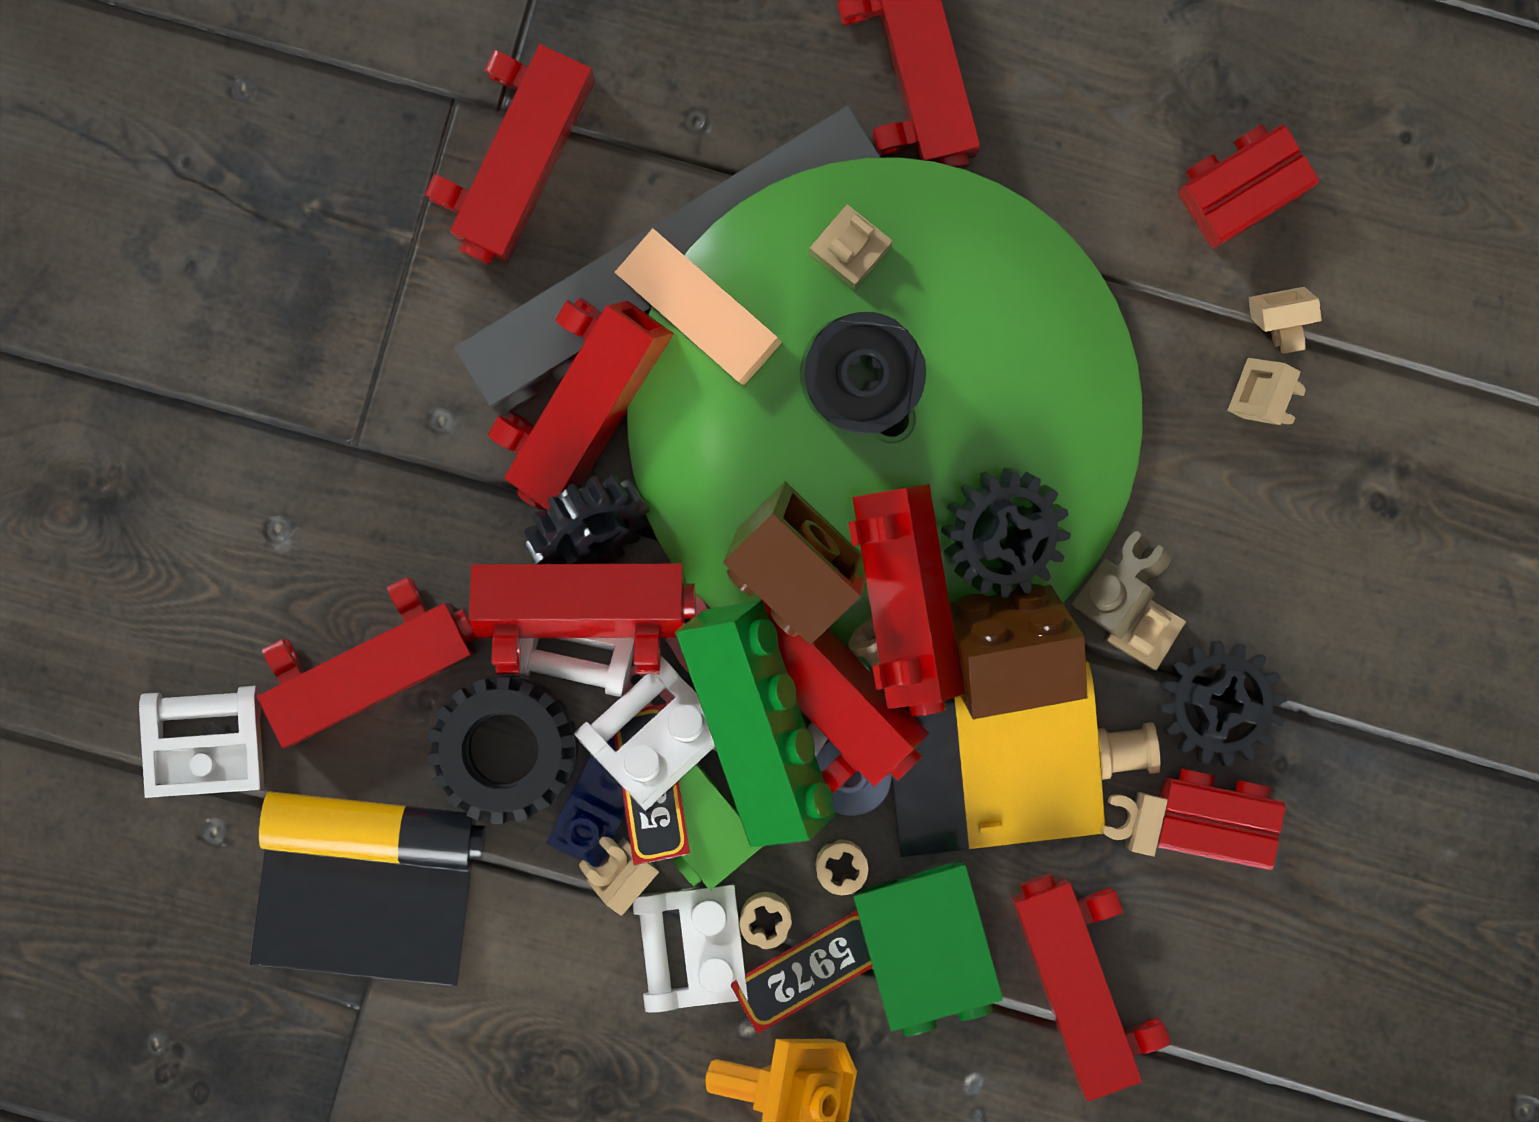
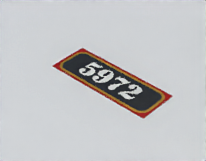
[614,703,690,866]
[730,910,872,1034]

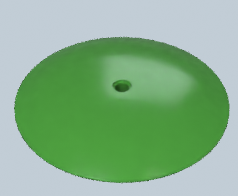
[627,158,1142,675]

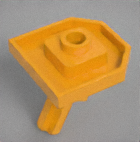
[705,1039,857,1122]

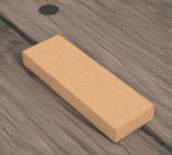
[615,228,782,386]

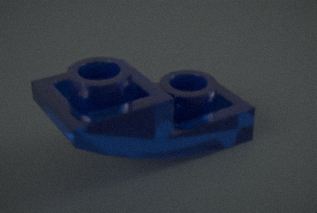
[546,738,626,867]

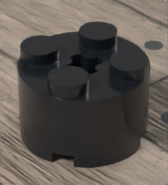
[800,312,926,434]

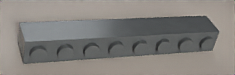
[453,105,880,413]

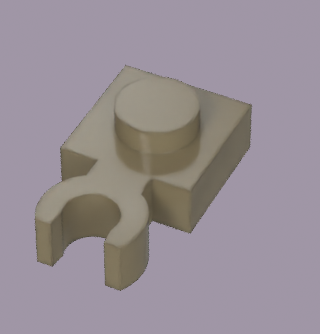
[1072,531,1172,640]

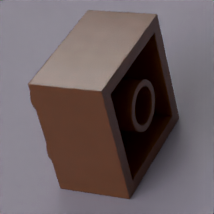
[723,481,865,645]
[950,584,1088,720]

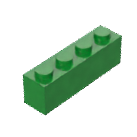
[675,600,835,847]

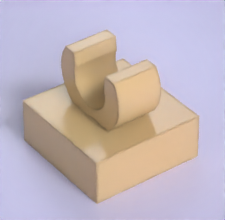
[809,204,893,291]
[1248,287,1322,354]
[1227,358,1306,425]
[1105,600,1186,670]
[1101,791,1168,857]
[579,837,659,916]

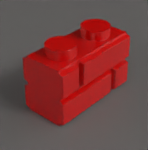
[1178,124,1319,249]
[1157,768,1286,871]

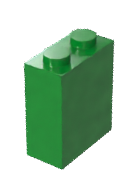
[852,860,1003,1036]

